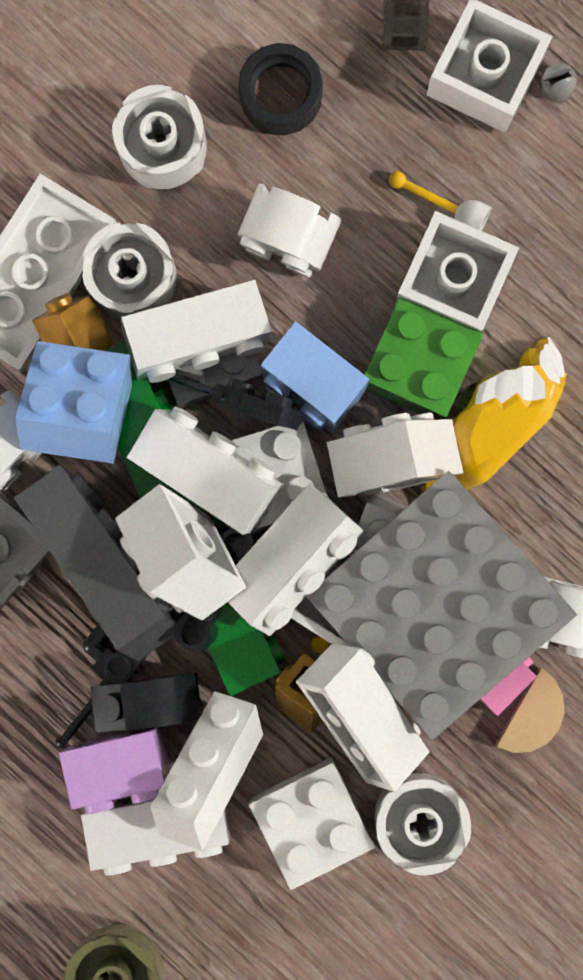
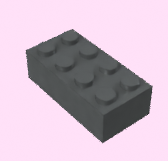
[14,465,181,661]

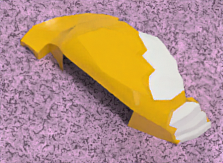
[421,337,567,493]

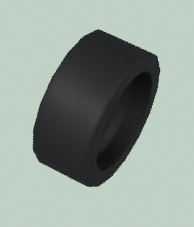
[238,43,323,136]

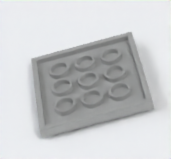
[306,470,578,740]

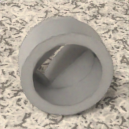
[539,63,577,102]

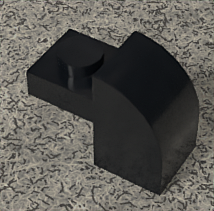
[90,672,202,733]

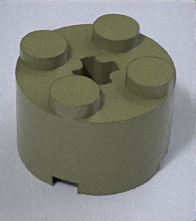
[64,923,164,980]

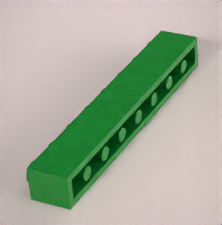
[104,341,286,696]

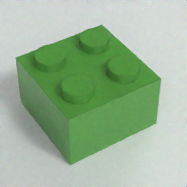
[365,297,484,420]

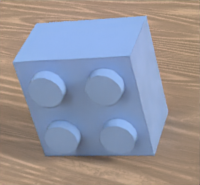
[261,321,369,434]
[15,341,132,464]

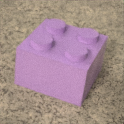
[59,727,172,814]

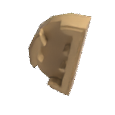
[494,667,565,753]

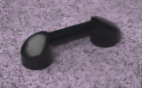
[174,528,256,651]

